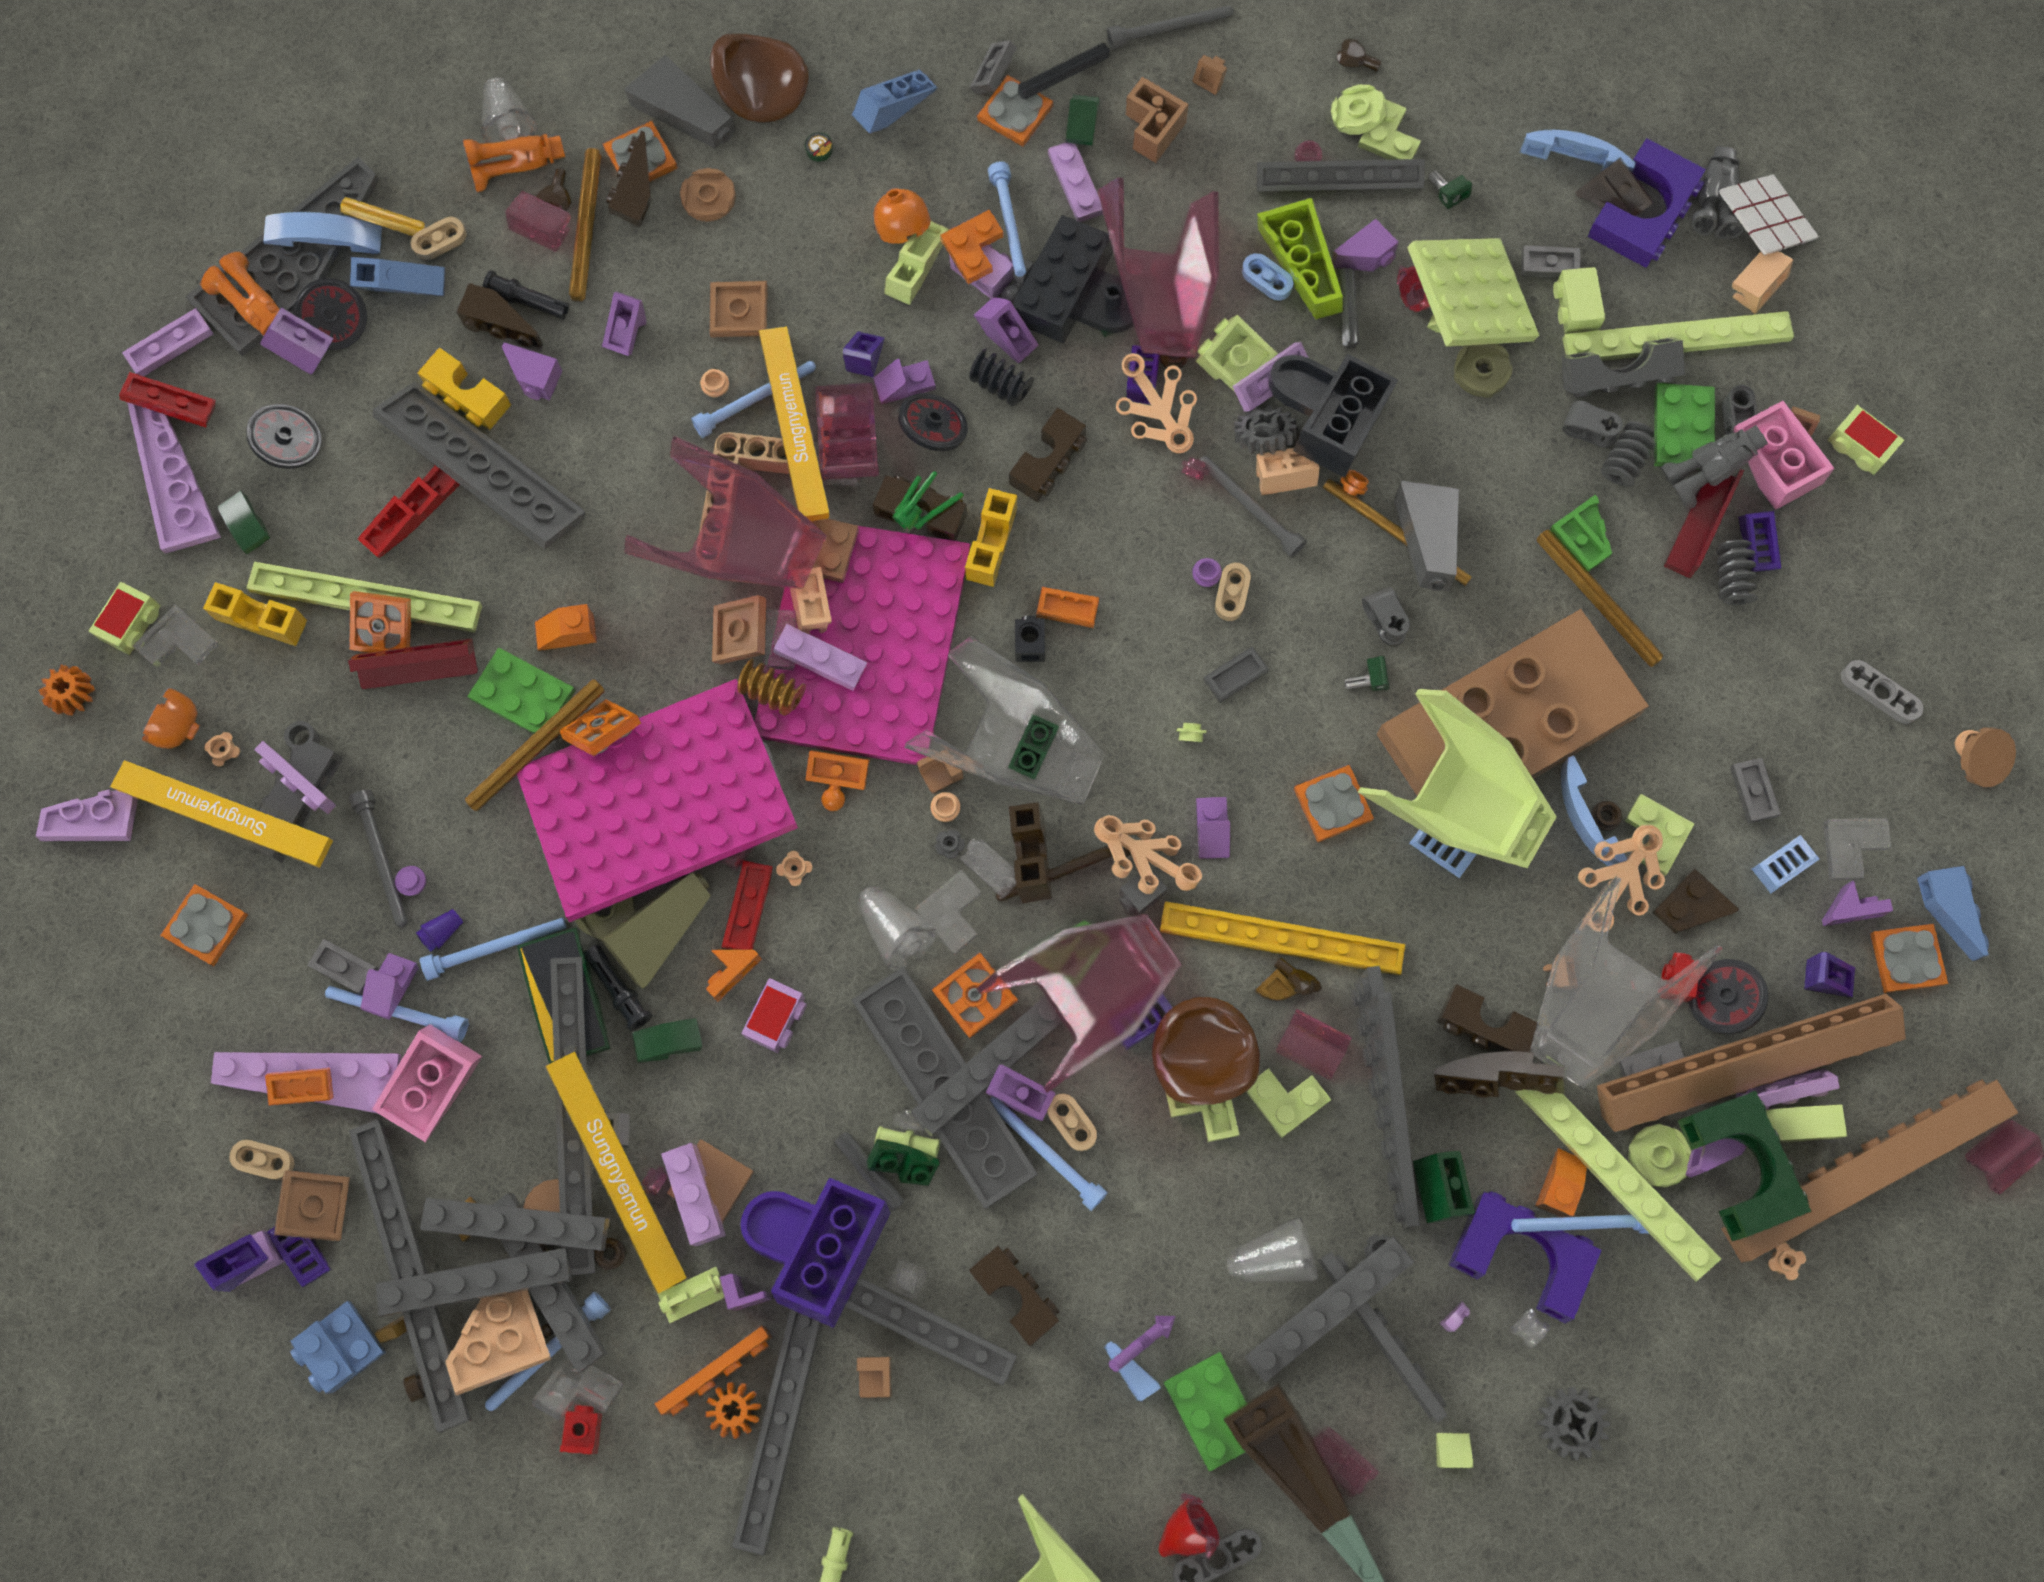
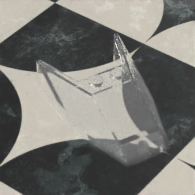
[904,636,1105,805]
[1530,876,1723,1089]

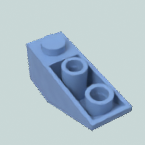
[852,70,937,134]
[350,257,445,296]
[1917,866,1989,961]

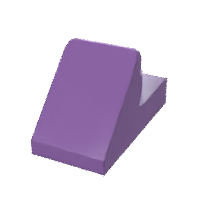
[602,292,647,356]
[873,359,936,404]
[1196,797,1230,859]
[1822,881,1893,926]
[360,953,419,1020]
[986,1065,1055,1121]

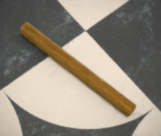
[569,148,601,301]
[1536,529,1664,667]
[465,679,605,811]

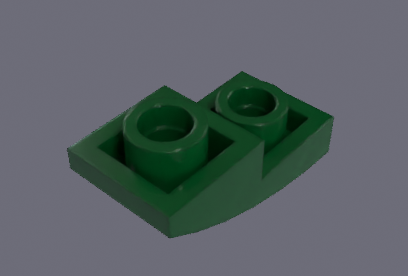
[218,490,270,554]
[1008,714,1060,780]
[632,1018,702,1063]
[866,1139,940,1186]

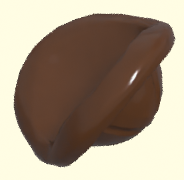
[710,33,809,123]
[1152,997,1260,1105]

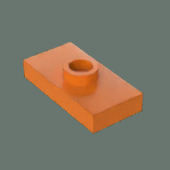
[1036,587,1099,628]
[265,1067,334,1106]

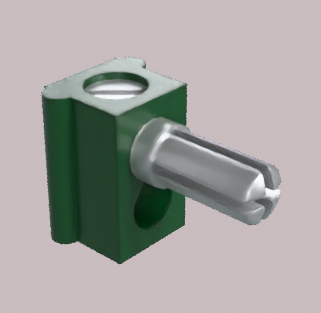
[1429,171,1472,210]
[1345,656,1389,691]

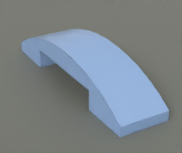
[1520,130,1635,172]
[263,212,382,254]
[1561,755,1627,866]

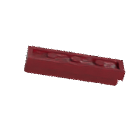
[1664,468,1745,578]
[348,639,478,689]

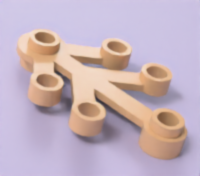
[1116,353,1197,453]
[1094,815,1202,894]
[1578,825,1665,933]

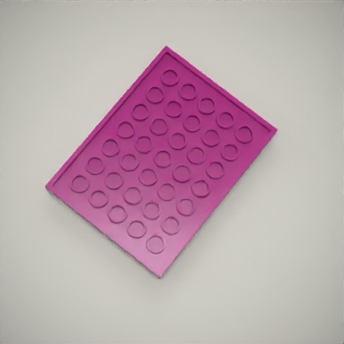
[755,520,971,765]
[517,679,798,922]

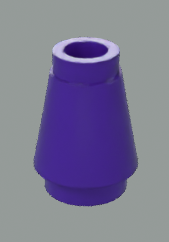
[415,909,463,952]

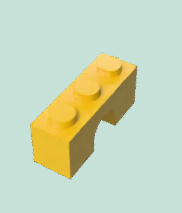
[417,347,511,430]
[965,488,1017,587]
[203,582,307,646]

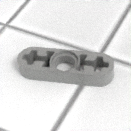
[1841,660,1923,724]

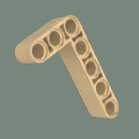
[696,432,789,574]

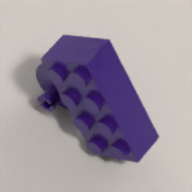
[741,1177,891,1328]

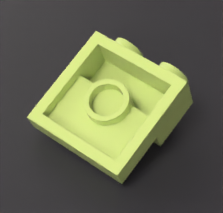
[1195,315,1278,392]

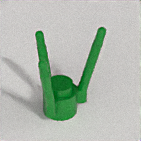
[892,471,964,531]

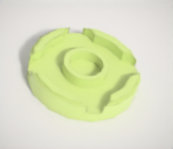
[1331,85,1387,135]
[1628,1124,1691,1188]

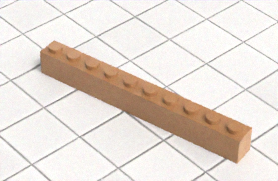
[1597,994,1906,1132]
[1721,1079,2018,1263]

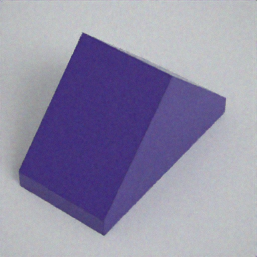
[843,331,885,377]
[1804,952,1855,997]
[194,1234,269,1292]

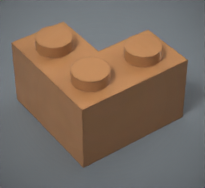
[1126,77,1189,163]

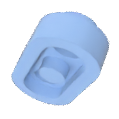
[1242,254,1293,300]

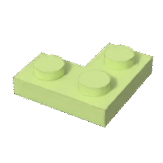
[1358,99,1421,159]
[1625,794,1694,876]
[1246,1068,1331,1138]
[1166,1094,1239,1142]

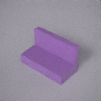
[260,308,333,374]
[720,1274,773,1311]

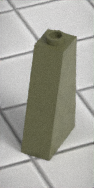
[601,872,711,989]

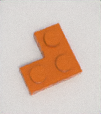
[940,209,1004,285]

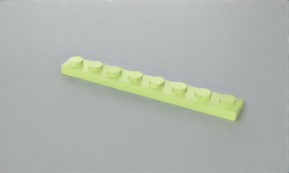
[1563,311,1794,361]
[246,562,482,633]
[1515,1089,1721,1282]

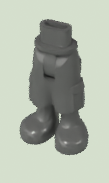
[1692,146,1744,239]
[1661,425,1768,511]

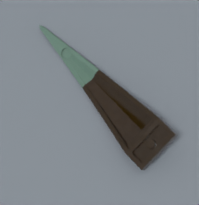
[1223,1383,1385,1582]

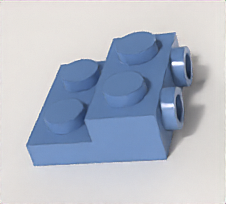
[290,1301,386,1393]

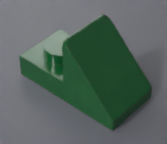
[1065,94,1100,146]

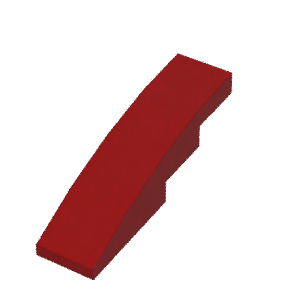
[357,465,460,558]

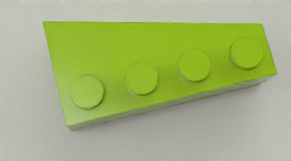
[1257,198,1343,320]

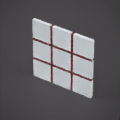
[1719,174,1819,255]

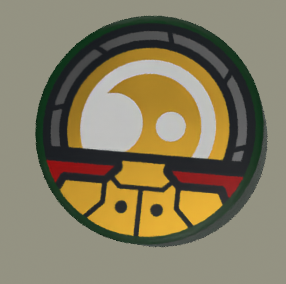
[805,132,833,162]

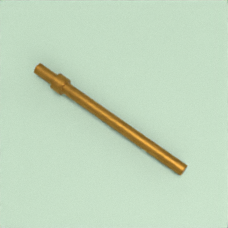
[1323,479,1472,586]

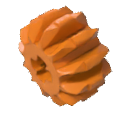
[38,665,95,716]
[706,1382,761,1439]

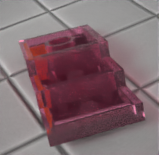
[815,383,879,480]

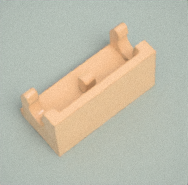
[1732,251,1793,314]
[1256,448,1320,496]
[789,567,832,634]

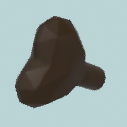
[1336,38,1382,71]
[535,168,571,212]
[1274,958,1322,996]

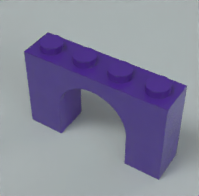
[1587,138,1706,268]
[1448,1191,1602,1323]

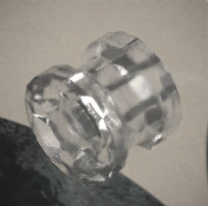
[1510,1308,1551,1349]

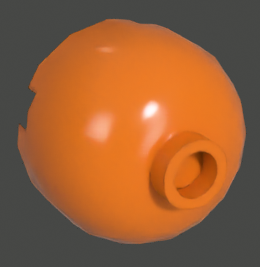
[873,189,931,244]
[142,688,200,749]

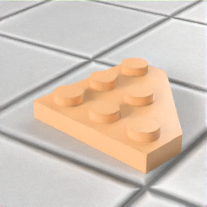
[445,1290,551,1396]

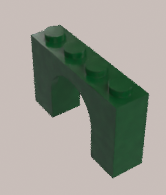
[1678,1091,1812,1242]

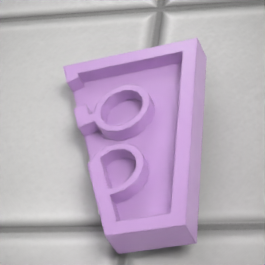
[36,789,138,841]

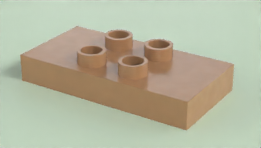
[1377,609,1649,796]

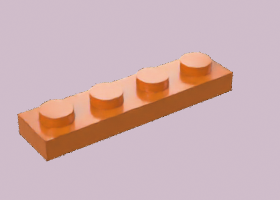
[655,1326,772,1416]

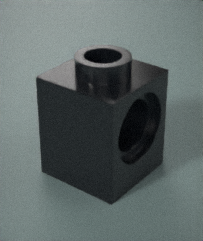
[1015,616,1045,662]

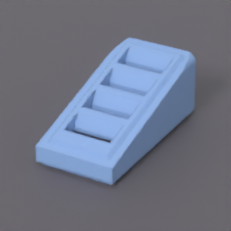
[1409,829,1476,878]
[1752,835,1819,893]
[1104,1342,1161,1401]

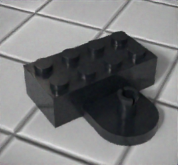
[1013,215,1142,344]
[1268,354,1398,478]

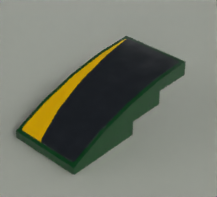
[517,927,611,1064]

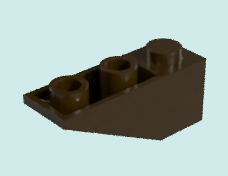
[606,130,651,227]
[456,283,543,348]

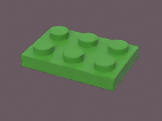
[1654,383,1715,469]
[467,648,576,734]
[1163,1352,1246,1472]

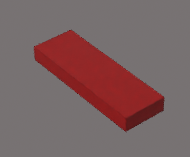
[119,372,216,428]
[721,860,774,950]

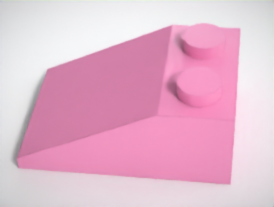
[1734,401,1834,510]
[372,1024,483,1142]

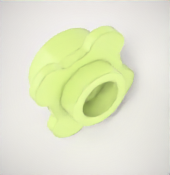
[1177,723,1207,742]

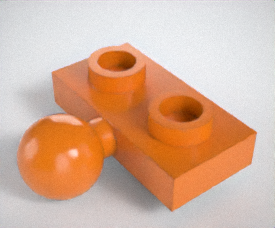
[805,750,870,811]

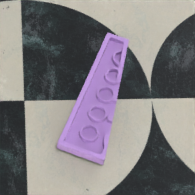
[127,402,221,554]
[211,1052,401,1114]

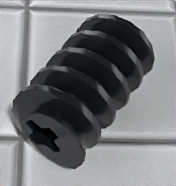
[969,348,1035,406]

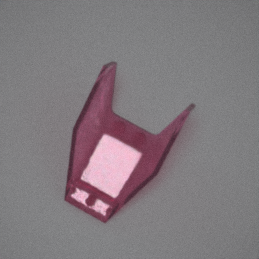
[1097,177,1219,358]
[624,436,827,589]
[976,914,1182,1093]

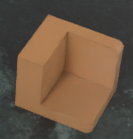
[917,746,963,793]
[857,1357,892,1398]

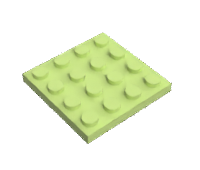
[1407,238,1540,347]

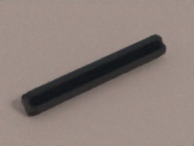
[1017,43,1110,100]

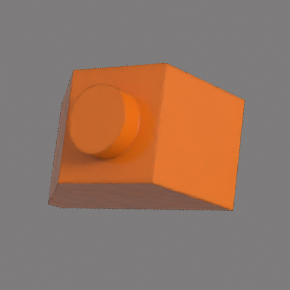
[535,604,597,651]
[1536,1148,1587,1217]

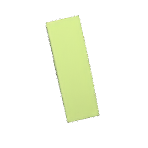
[884,221,949,305]
[1766,1105,1847,1142]

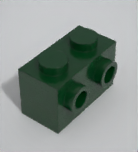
[1412,1151,1475,1224]

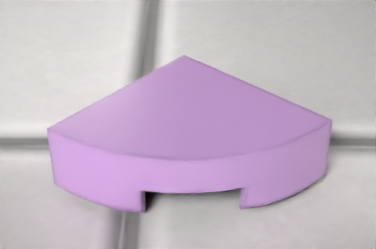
[1440,1302,1470,1332]

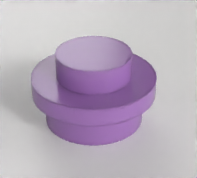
[1192,558,1222,587]
[395,866,426,896]

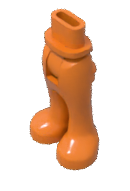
[463,134,565,192]
[200,252,280,336]

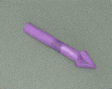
[1109,1316,1175,1372]

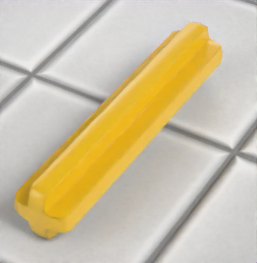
[340,197,425,236]

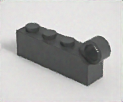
[242,721,343,863]

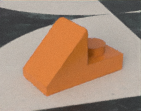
[706,950,762,1002]

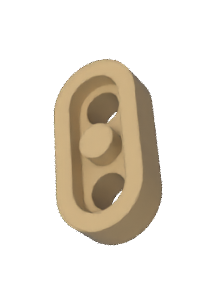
[411,217,466,260]
[1215,563,1251,621]
[1047,1094,1097,1152]
[230,1140,294,1180]

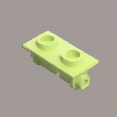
[658,1267,725,1323]

